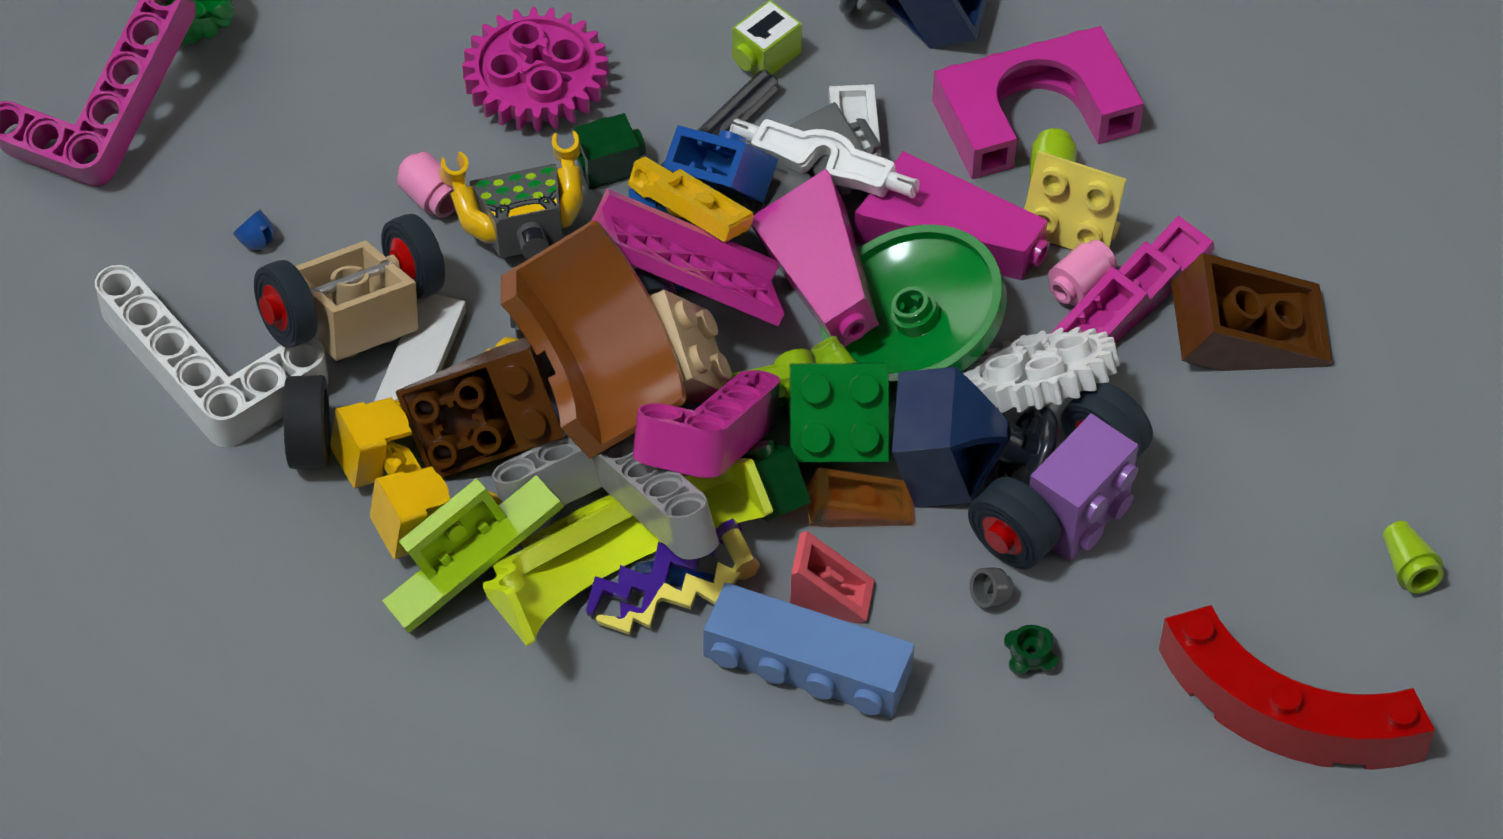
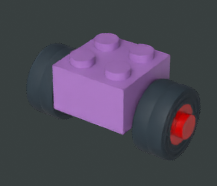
[968,383,1153,569]

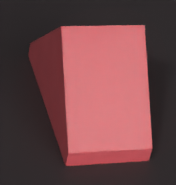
[790,531,874,624]

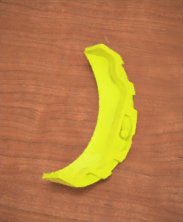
[483,458,773,646]

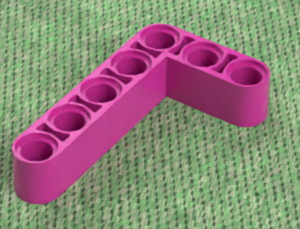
[0,0,196,186]

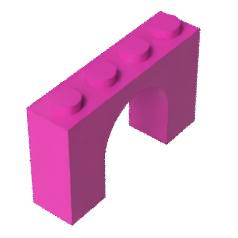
[932,26,1144,179]

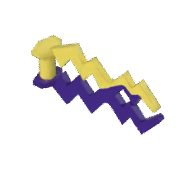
[586,518,760,635]

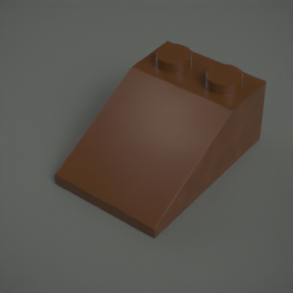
[1171,253,1332,371]

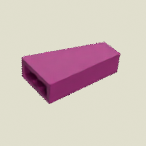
[854,151,1050,280]
[751,169,879,347]

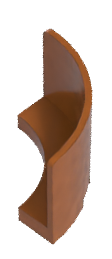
[501,221,686,459]

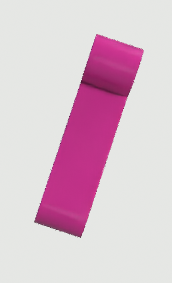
[633,370,781,478]

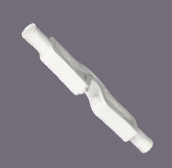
[730,118,920,198]

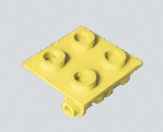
[1024,151,1127,250]

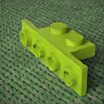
[382,475,564,633]

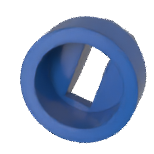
[233,209,274,250]

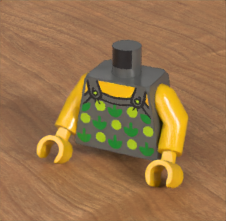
[439,131,583,259]

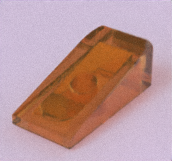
[807,467,913,527]

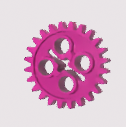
[462,7,609,132]

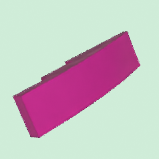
[1050,215,1215,343]

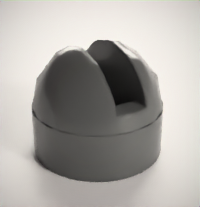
[970,567,1014,608]

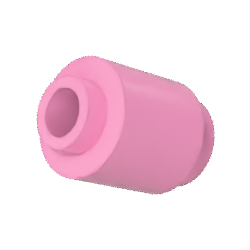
[397,152,456,218]
[1048,240,1117,306]

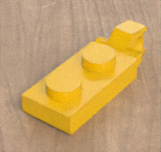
[627,156,754,242]

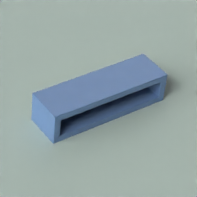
[703,582,915,719]

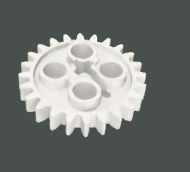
[963,327,1120,413]

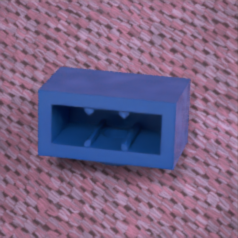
[663,125,779,202]

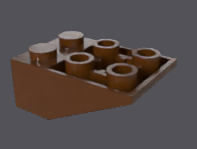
[395,337,567,477]

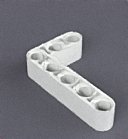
[95,265,329,448]

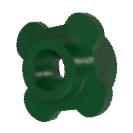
[1004,625,1058,675]

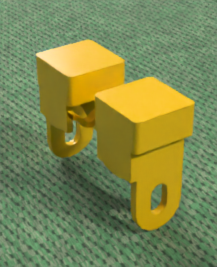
[331,397,502,559]

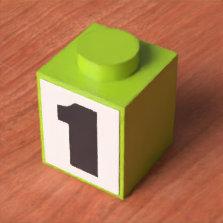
[732,0,802,75]

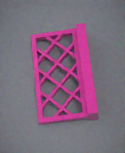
[591,188,784,326]

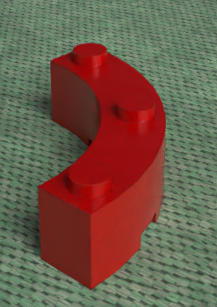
[1159,605,1435,770]

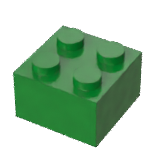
[789,362,889,462]

